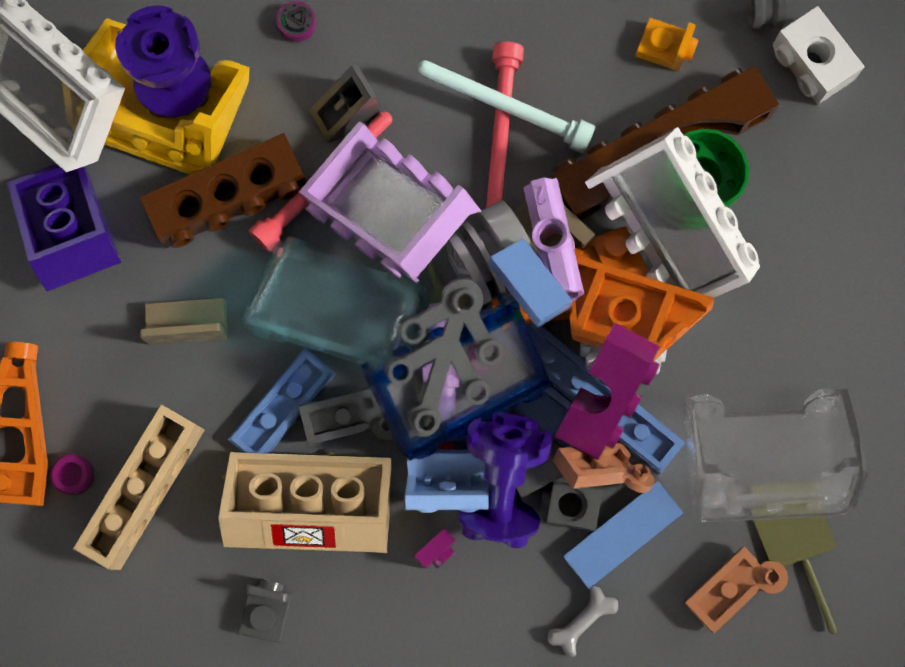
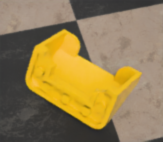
[64,18,249,175]

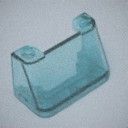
[240,237,427,378]

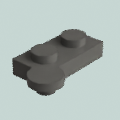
[299,385,402,445]

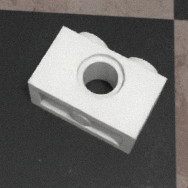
[772,6,865,105]

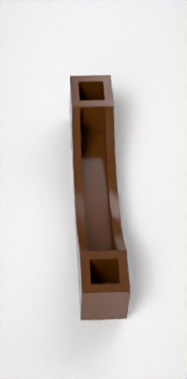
[550,66,779,220]

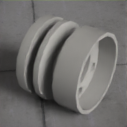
[445,199,538,305]

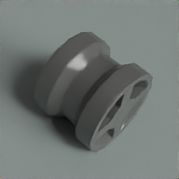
[747,0,786,29]

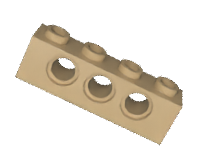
[73,404,205,570]

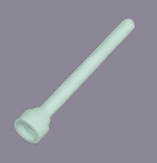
[418,60,595,154]

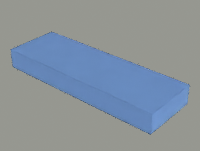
[228,348,336,454]
[562,481,684,589]

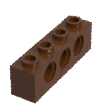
[140,133,307,248]

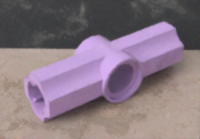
[523,177,584,300]

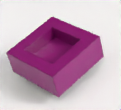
[414,528,456,569]

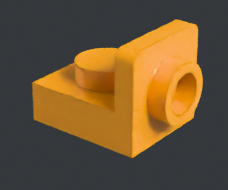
[635,17,699,72]

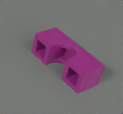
[555,323,660,460]

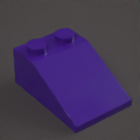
[7,164,121,292]

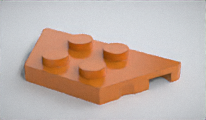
[569,255,714,361]

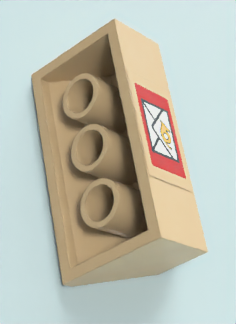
[218,452,391,553]

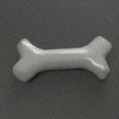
[548,586,618,657]

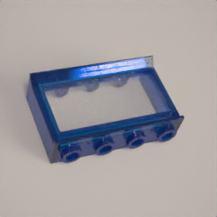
[360,292,553,461]

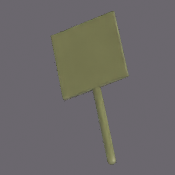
[747,483,837,634]

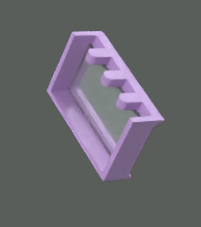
[299,121,481,283]

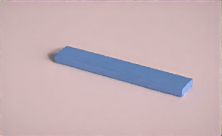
[480,294,686,474]

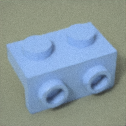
[405,449,489,513]

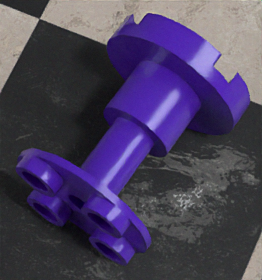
[115,5,211,118]
[458,413,552,548]

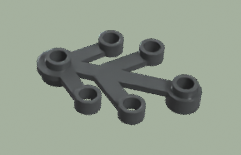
[384,278,503,437]

